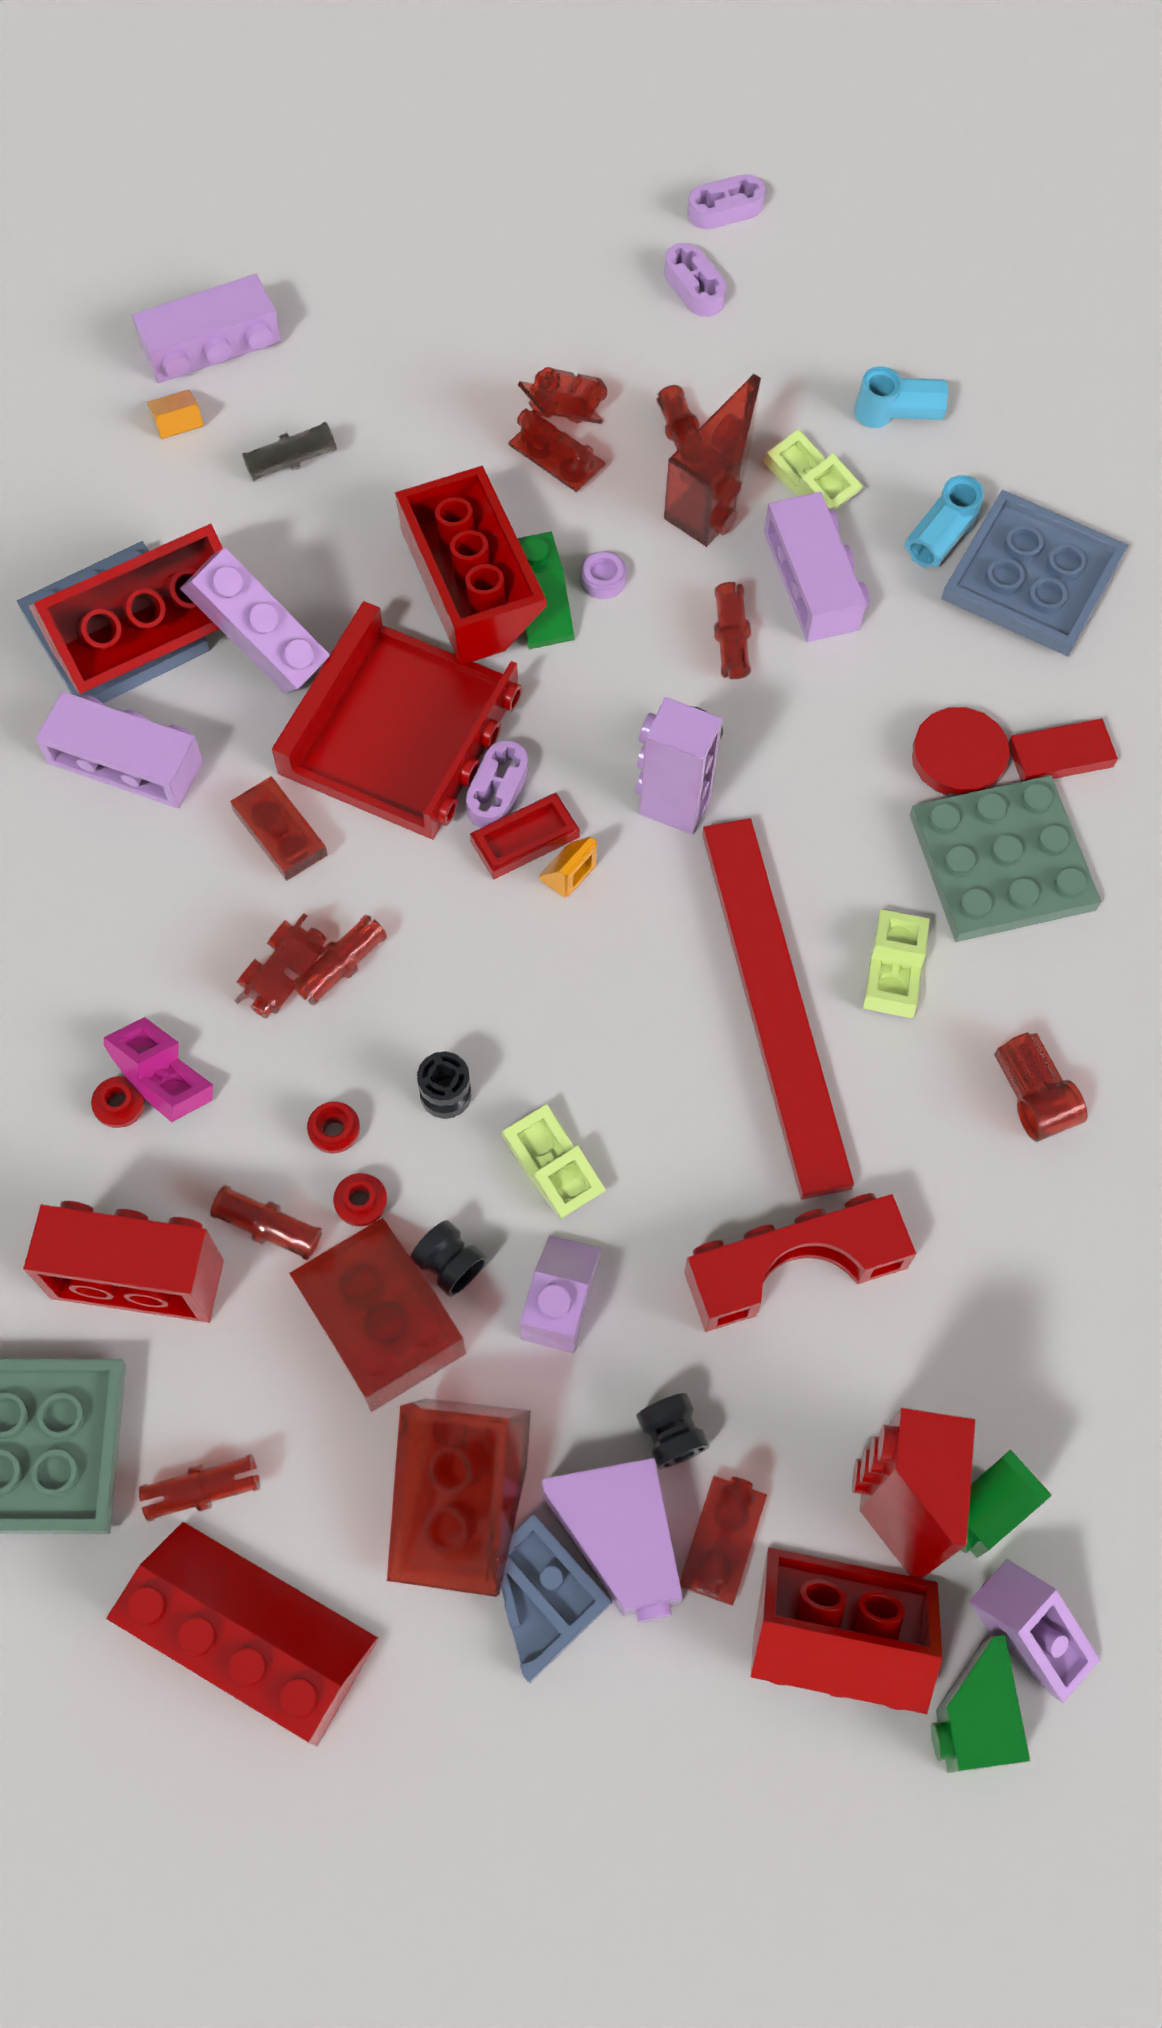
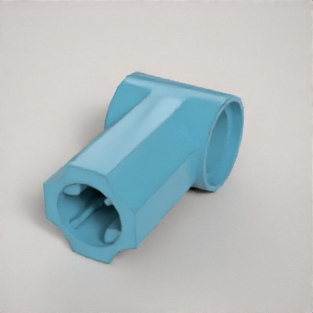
[854,366,949,428]
[905,475,984,568]

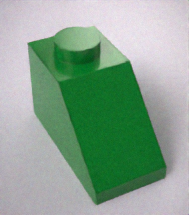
[518,531,574,650]
[961,1449,1052,1558]
[931,1635,1030,1773]

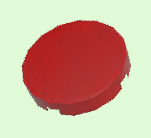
[912,707,1010,795]

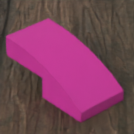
[103,1017,213,1122]

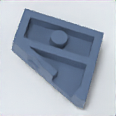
[491,1514,613,1683]

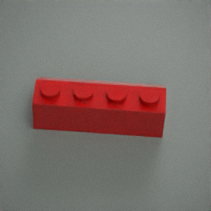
[395,465,547,666]
[29,524,223,694]
[852,1408,976,1579]
[106,1522,379,1746]

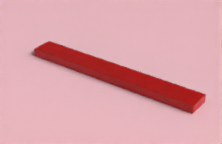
[702,818,854,1200]

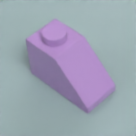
[520,1235,601,1353]
[969,1559,1100,1703]

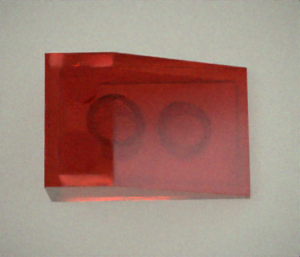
[664,374,761,547]
[289,1218,466,1412]
[387,1398,531,1597]

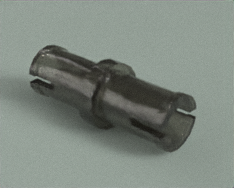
[242,421,337,482]

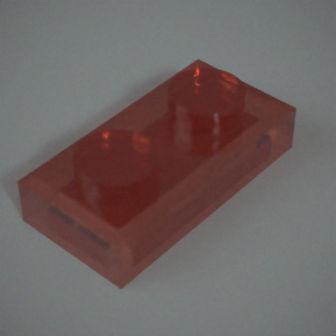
[230,776,328,881]

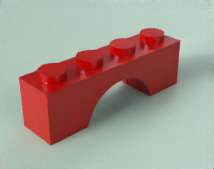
[684,1193,917,1332]

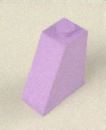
[541,1458,683,1623]

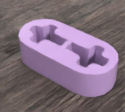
[687,174,765,229]
[664,243,726,317]
[466,740,529,828]

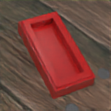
[1008,718,1118,782]
[470,792,580,880]

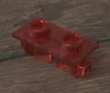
[518,367,607,424]
[508,408,606,493]
[234,913,327,1018]
[680,1475,767,1606]

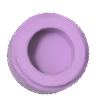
[580,551,627,599]

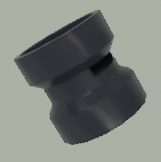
[417,1051,472,1119]
[411,1220,487,1297]
[636,1393,710,1469]

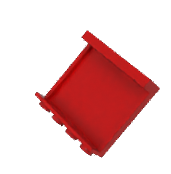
[272,601,522,840]

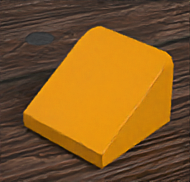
[147,389,204,439]
[539,837,597,898]

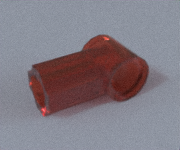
[994,1032,1088,1142]

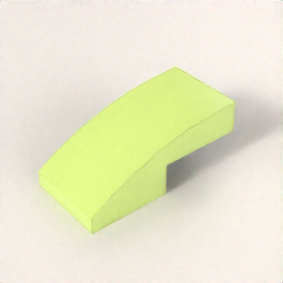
[762,429,863,510]
[862,909,930,1019]
[501,1104,606,1220]

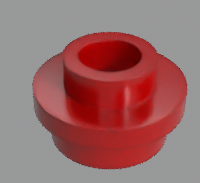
[91,1076,145,1128]
[307,1102,360,1154]
[333,1173,387,1227]

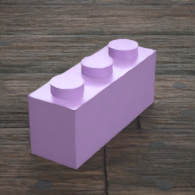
[132,273,281,383]
[764,492,869,642]
[180,547,330,693]
[36,691,203,809]
[635,697,723,834]

